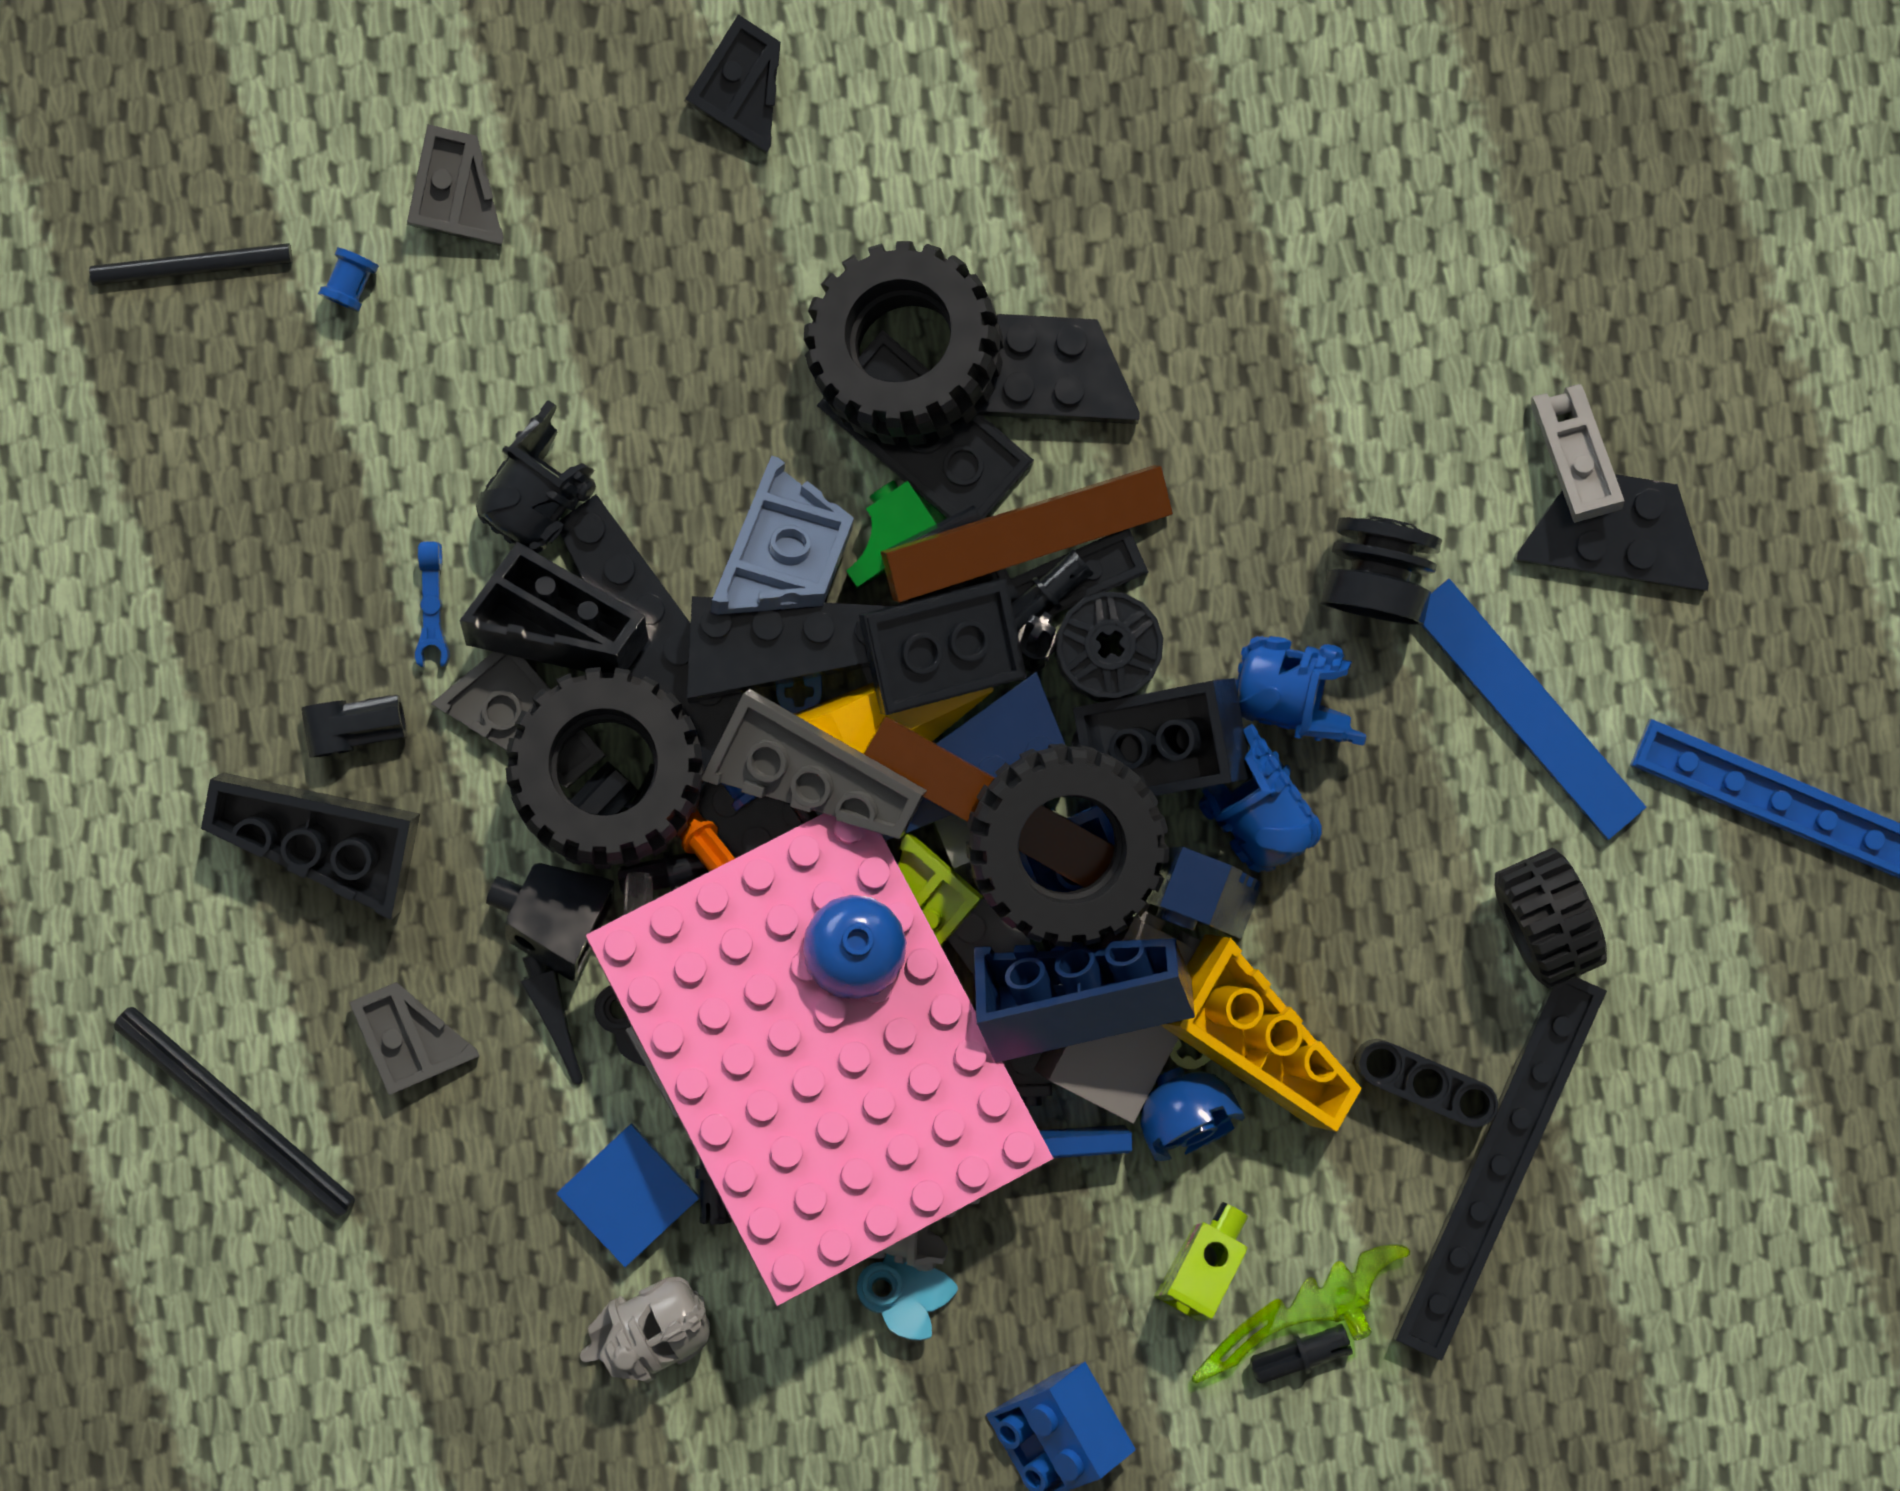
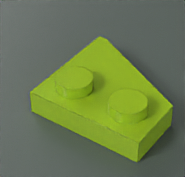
[898,833,984,947]

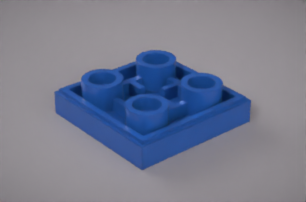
[556,1123,700,1267]

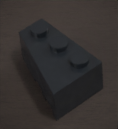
[459,542,648,673]

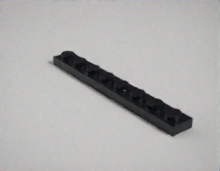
[1393,977,1607,1361]

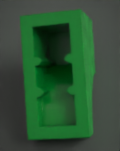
[846,480,936,590]

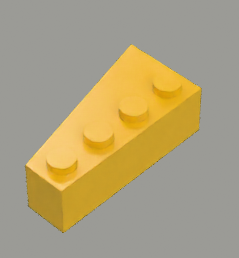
[1160,934,1362,1132]

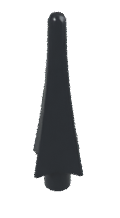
[521,955,583,1085]

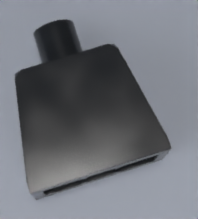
[486,863,614,982]

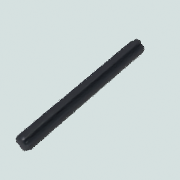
[113,1007,355,1219]

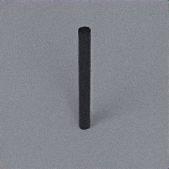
[89,243,293,286]

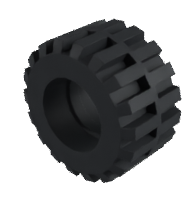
[1494,848,1607,989]

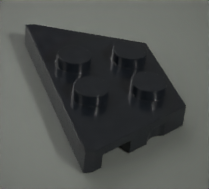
[974,314,1140,424]
[1514,474,1709,592]

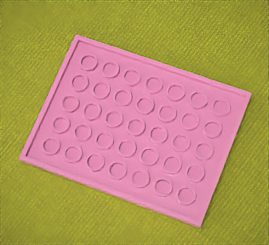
[586,813,1054,1306]

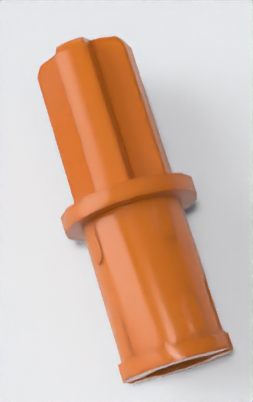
[680,809,735,872]

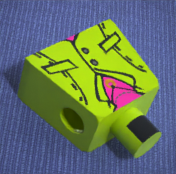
[1154,1202,1248,1321]

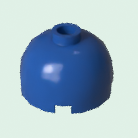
[803,895,907,999]
[1140,1067,1245,1161]

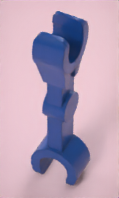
[415,541,450,667]

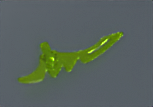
[1191,1244,1410,1383]

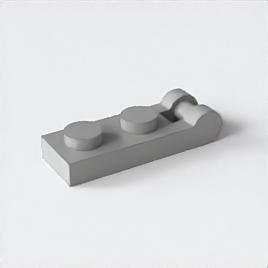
[1531,384,1624,523]

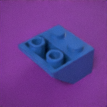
[986,1362,1136,1491]

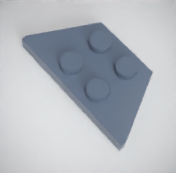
[711,456,854,614]

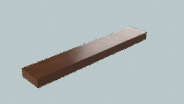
[881,465,1173,602]
[863,715,1114,888]

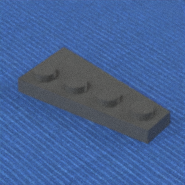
[702,689,927,839]

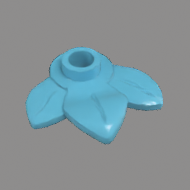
[857,1254,958,1341]

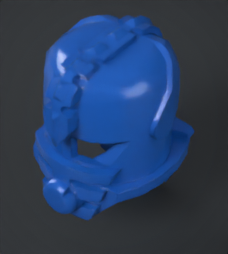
[1235,636,1367,746]
[1199,724,1322,872]

